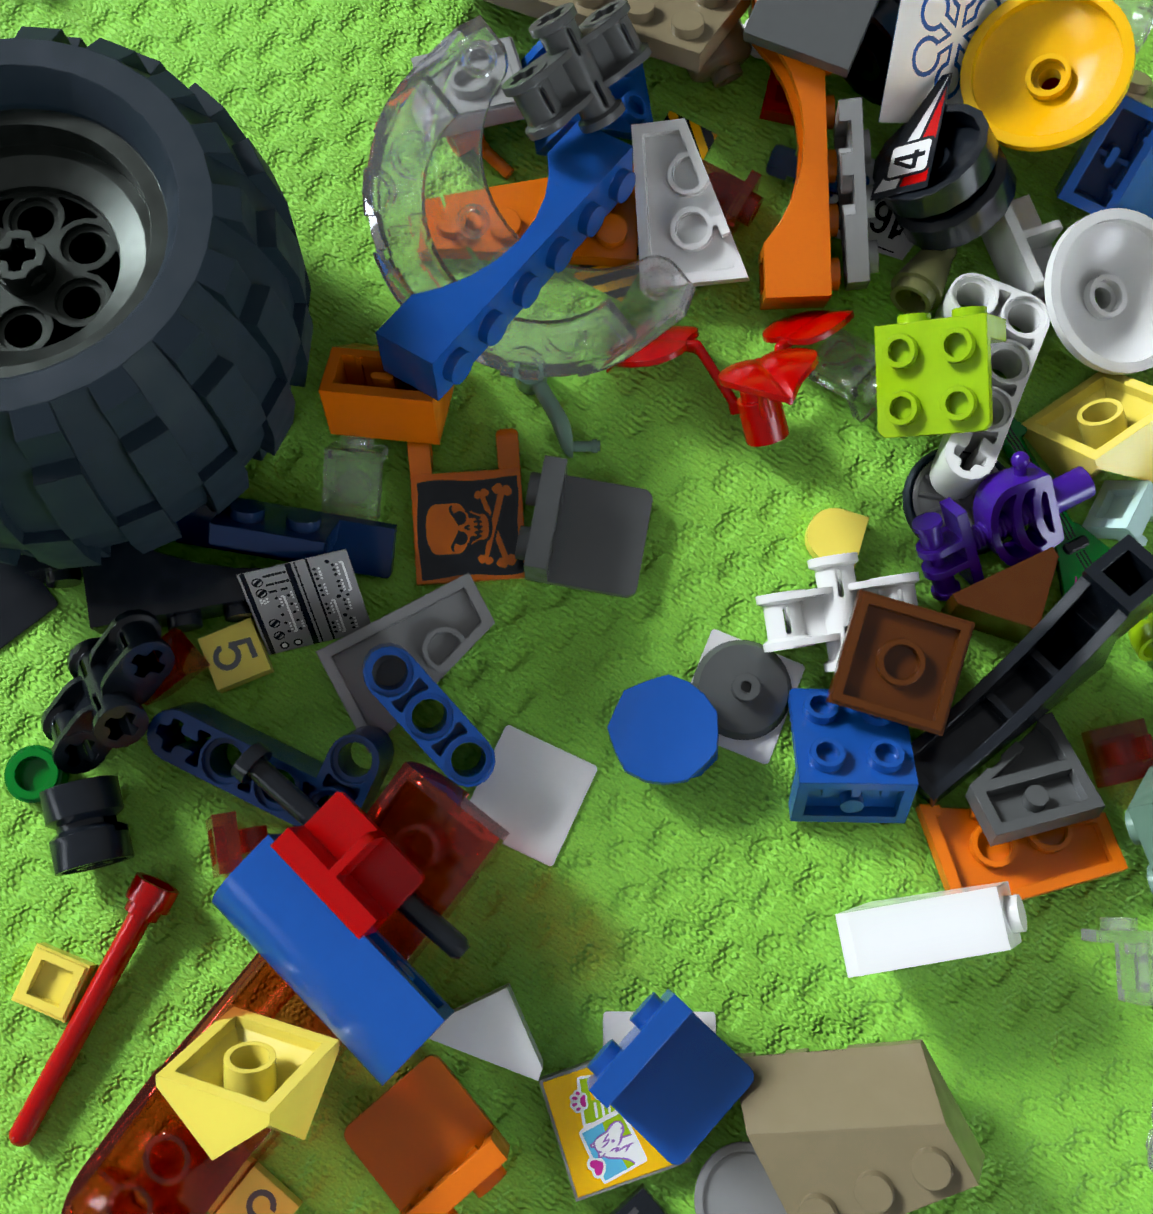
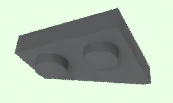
[965,712,1106,847]

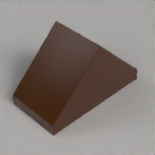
[941,547,1059,644]

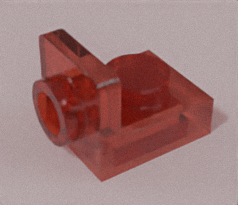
[702,160,764,236]

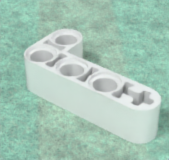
[929,272,1050,500]

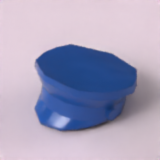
[607,674,719,785]

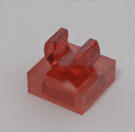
[1081,718,1153,788]
[205,811,268,879]

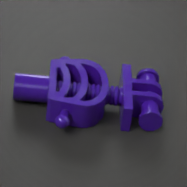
[912,451,1096,601]

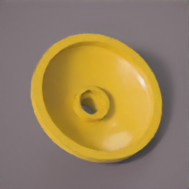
[960,0,1136,152]

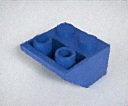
[1054,95,1153,219]

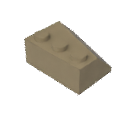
[737,1039,985,1214]

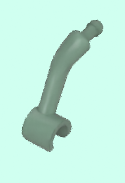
[514,360,600,458]

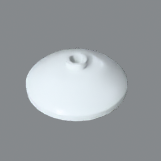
[1044,208,1153,375]

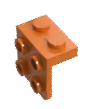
[344,1055,510,1214]

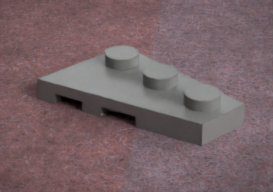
[833,97,879,291]

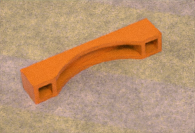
[751,0,841,310]

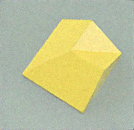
[1021,371,1153,482]
[156,1006,340,1161]

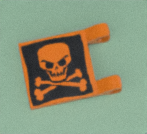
[407,428,525,586]

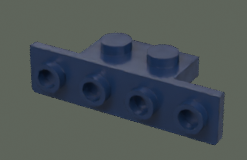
[175,497,397,578]

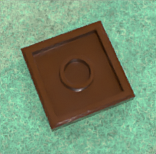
[826,589,975,736]

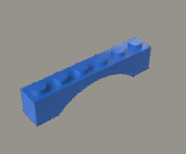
[375,121,636,401]

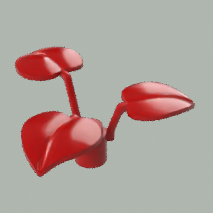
[605,310,854,447]

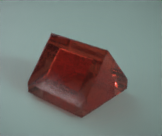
[144,627,210,706]

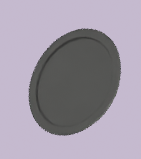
[692,640,792,740]

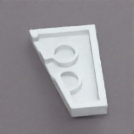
[631,118,750,292]

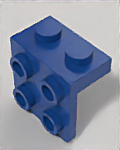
[587,989,754,1165]

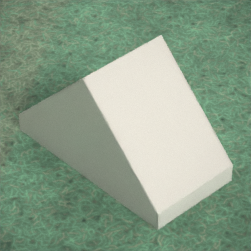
[429,983,543,1081]

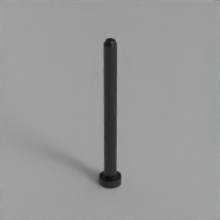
[231,742,470,959]

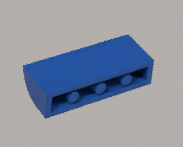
[212,834,455,1086]

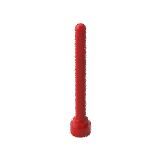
[9,872,180,1147]

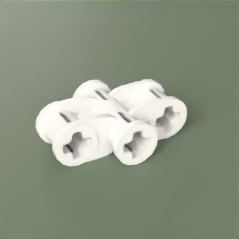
[755,552,920,672]

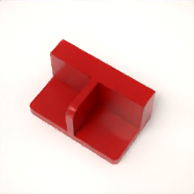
[270,792,425,939]

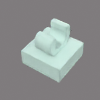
[1082,480,1153,546]

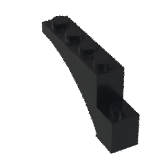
[911,534,1153,807]
[22,541,263,642]

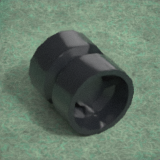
[39,775,134,876]

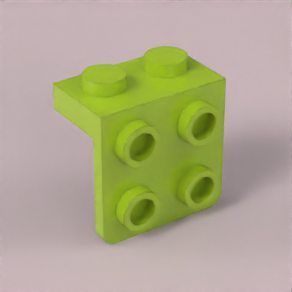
[874,306,1006,438]

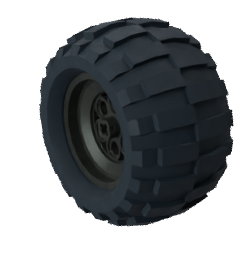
[0,26,313,569]

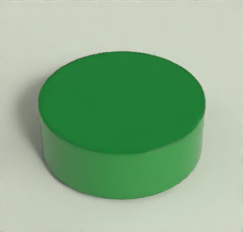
[4,745,69,804]

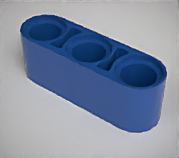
[362,642,496,787]

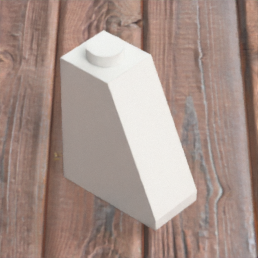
[835,881,1027,978]

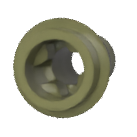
[890,247,957,314]

